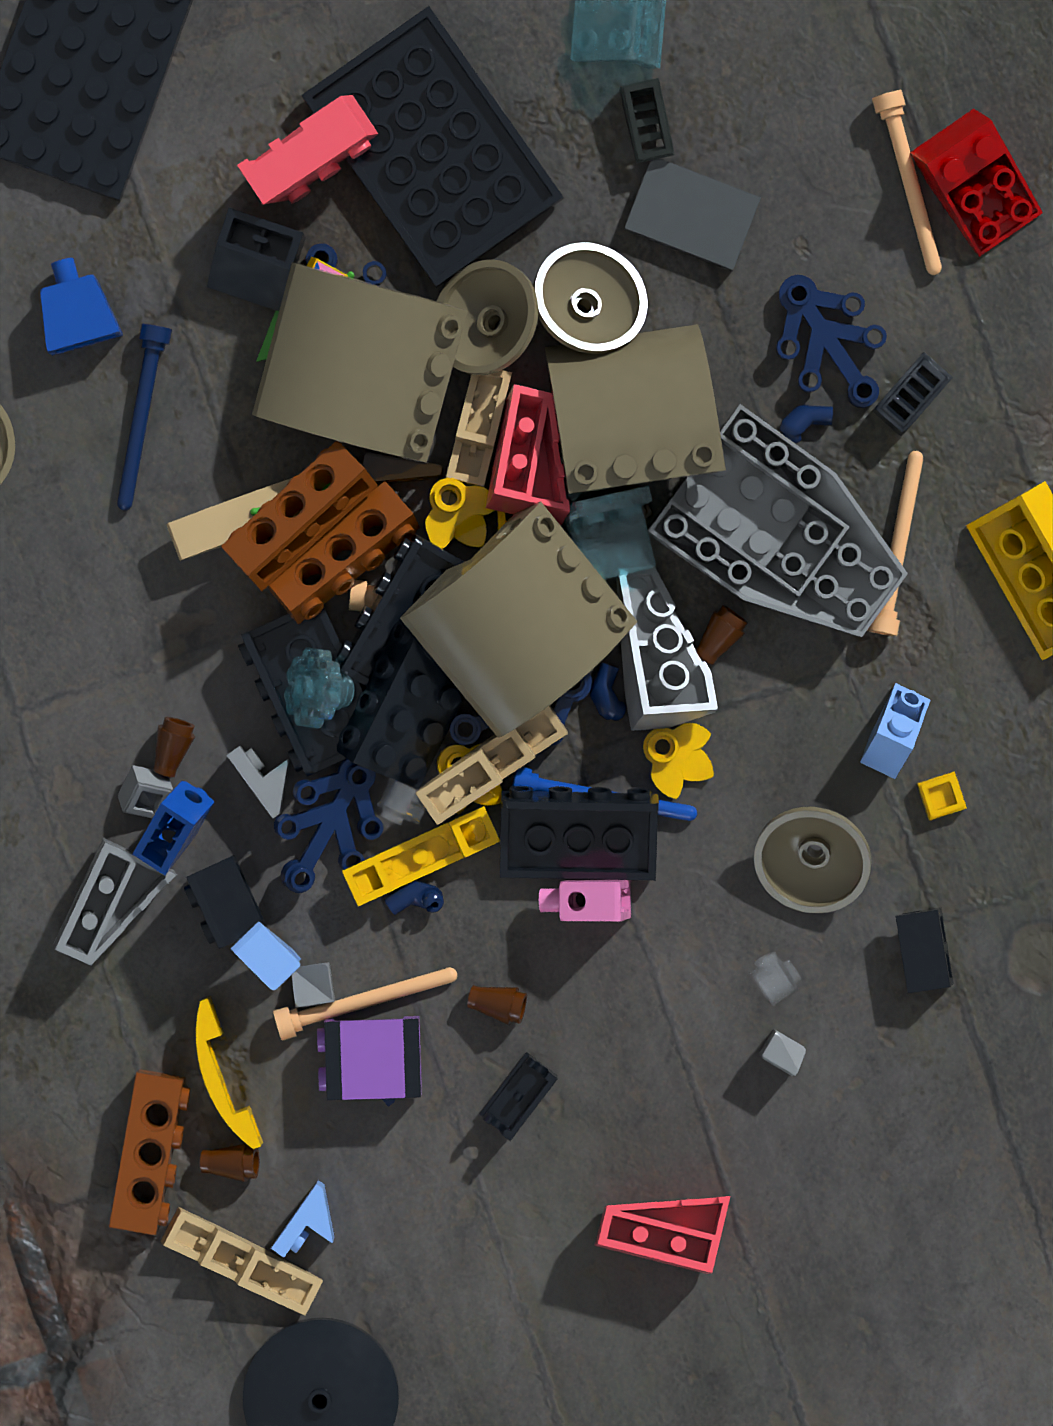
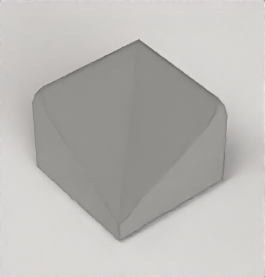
[118,765,173,818]
[292,962,335,1007]
[759,1029,806,1077]

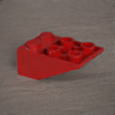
[910,108,1043,257]

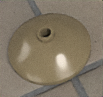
[533,243,647,354]
[437,260,539,375]
[754,807,872,913]

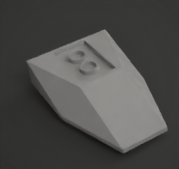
[647,404,908,637]

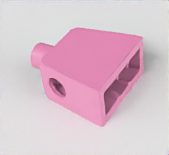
[539,879,631,921]

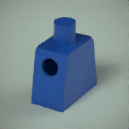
[40,258,123,356]
[133,781,214,875]

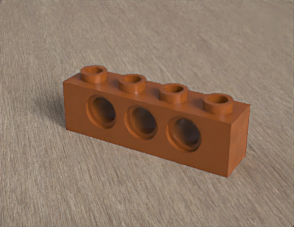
[221,441,378,591]
[267,481,420,624]
[109,1069,191,1235]

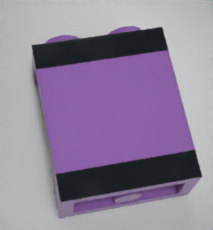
[317,1016,422,1100]

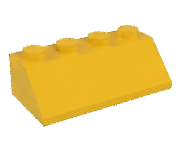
[966,481,1053,661]

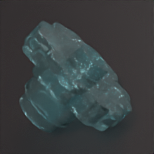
[284,648,354,728]

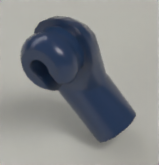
[780,405,833,444]
[590,662,626,721]
[384,881,444,915]

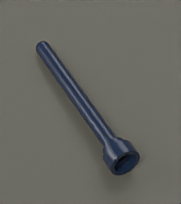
[117,324,172,511]

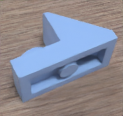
[230,921,301,991]
[271,1180,334,1257]

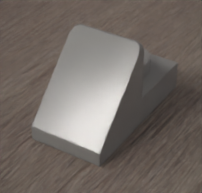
[227,746,290,818]

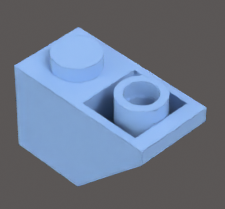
[860,683,930,779]

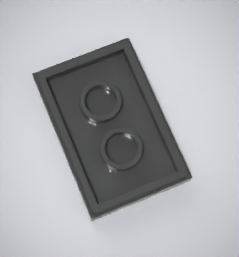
[624,159,761,272]

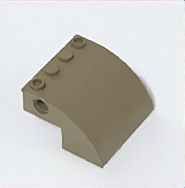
[252,262,468,463]
[544,324,726,495]
[400,501,638,738]

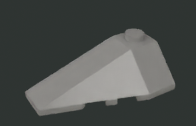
[616,567,718,731]

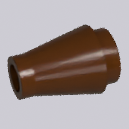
[696,605,748,665]
[153,717,195,777]
[467,985,527,1026]
[200,1143,260,1182]

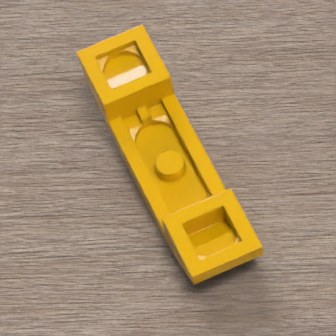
[342,806,500,907]
[196,996,263,1149]

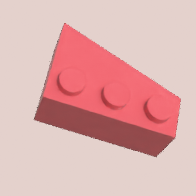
[237,95,378,205]
[486,384,570,525]
[595,1196,731,1274]

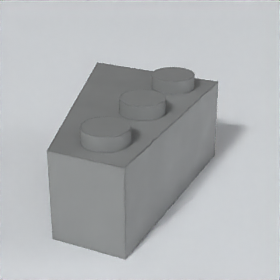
[53,838,177,965]

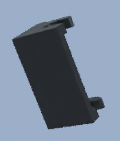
[895,907,954,993]
[479,1052,558,1141]

